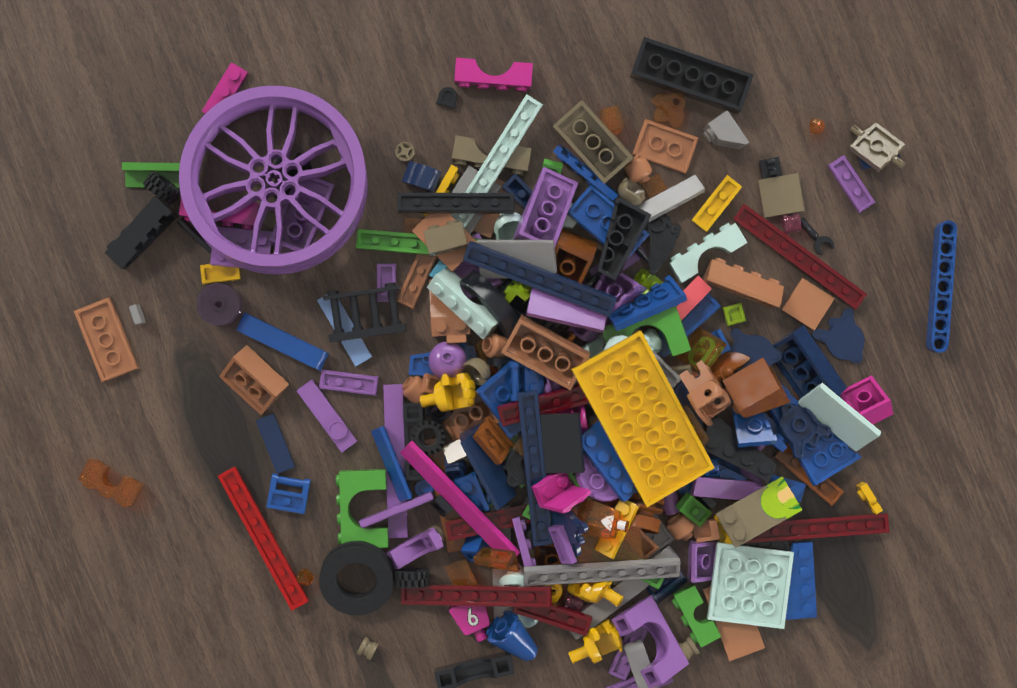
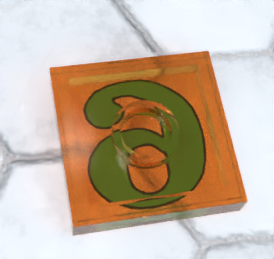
[676,327,727,372]

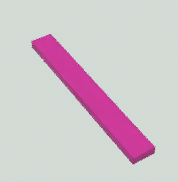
[400,441,520,564]

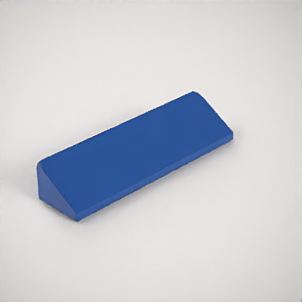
[371,425,413,501]

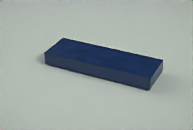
[256,414,296,474]

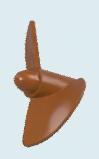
[707,352,750,394]

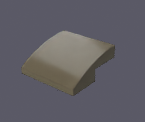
[758,173,805,218]

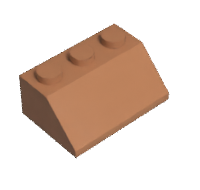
[219,345,289,415]

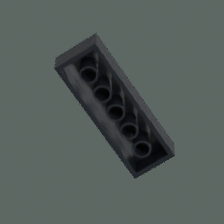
[630,37,754,115]

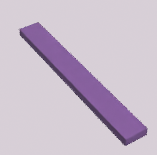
[383,384,408,538]

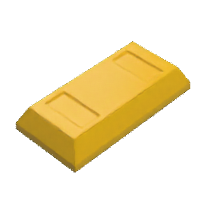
[200,264,241,284]

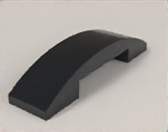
[460,270,519,339]
[403,403,425,480]

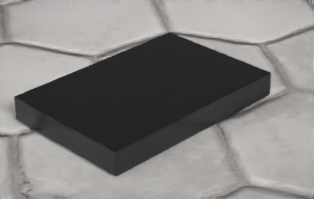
[540,413,585,473]

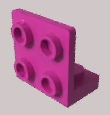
[532,473,591,513]

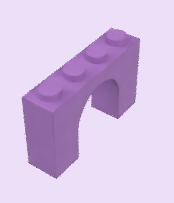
[612,595,689,688]

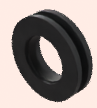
[319,541,394,615]

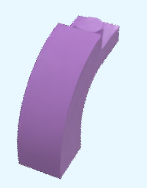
[386,527,444,570]

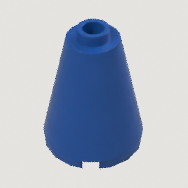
[486,610,538,661]

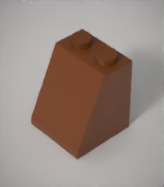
[555,228,598,283]
[723,358,790,418]

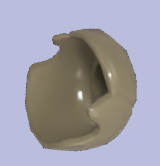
[618,177,645,206]
[463,358,491,386]

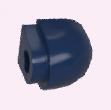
[445,457,467,480]

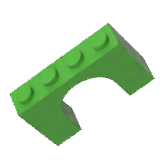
[602,306,691,357]
[336,469,389,548]

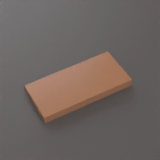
[74,297,139,383]
[702,585,765,661]

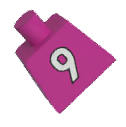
[449,605,490,642]

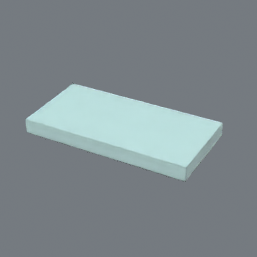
[798,383,881,451]

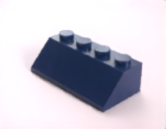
[773,325,847,399]
[460,424,518,511]

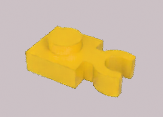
[856,482,883,515]

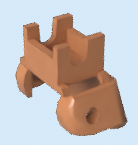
[679,360,731,426]

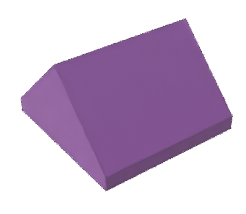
[687,540,718,583]

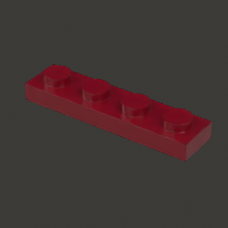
[513,603,592,636]

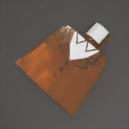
[582,498,629,539]

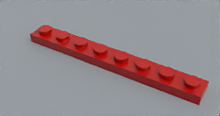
[218,466,309,611]

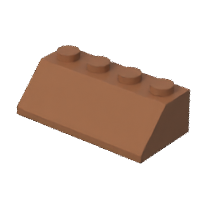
[702,258,784,309]
[501,315,590,390]

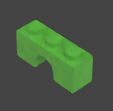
[672,583,721,647]

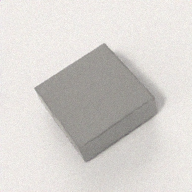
[129,304,146,325]

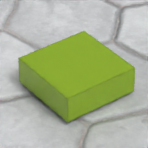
[722,303,746,326]

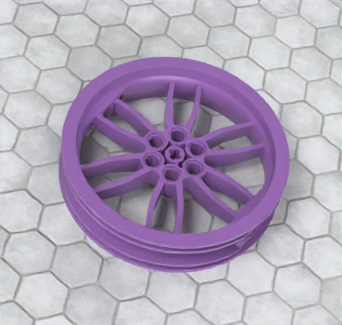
[179,86,368,274]

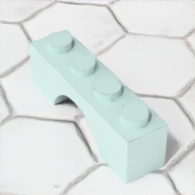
[668,223,747,283]
[427,267,499,339]

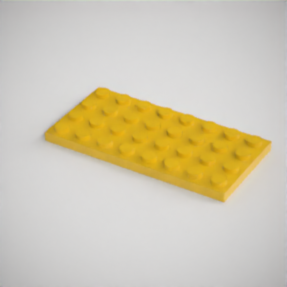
[571,330,715,507]

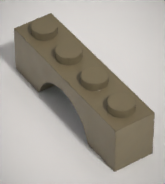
[452,135,532,176]

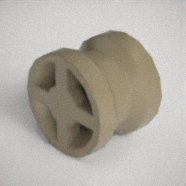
[395,142,415,163]
[356,636,379,661]
[679,637,700,661]

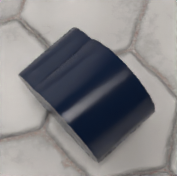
[401,161,443,193]

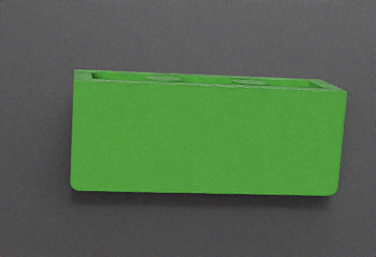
[122,162,180,188]

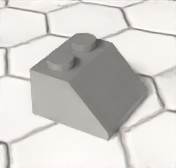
[703,110,749,150]

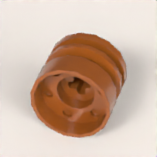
[628,492,665,534]

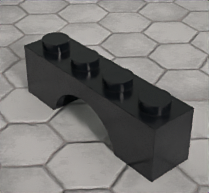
[434,651,514,688]

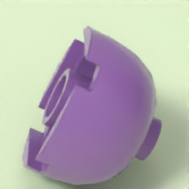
[429,342,467,379]

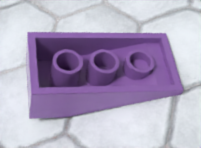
[512,167,578,246]
[269,178,335,253]

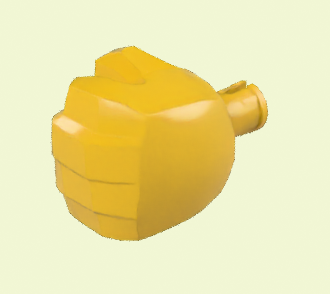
[420,373,476,412]
[567,562,624,607]
[568,619,623,664]

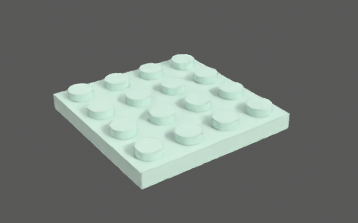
[707,542,794,629]

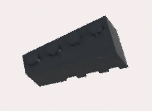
[105,196,179,270]
[596,197,652,287]
[700,415,776,486]

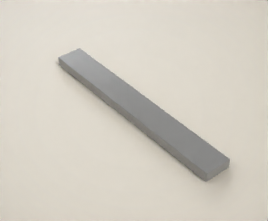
[524,558,680,586]

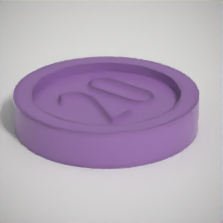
[328,420,347,440]

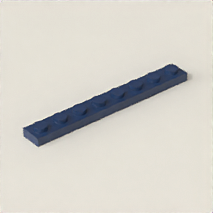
[463,241,617,317]
[517,390,553,546]

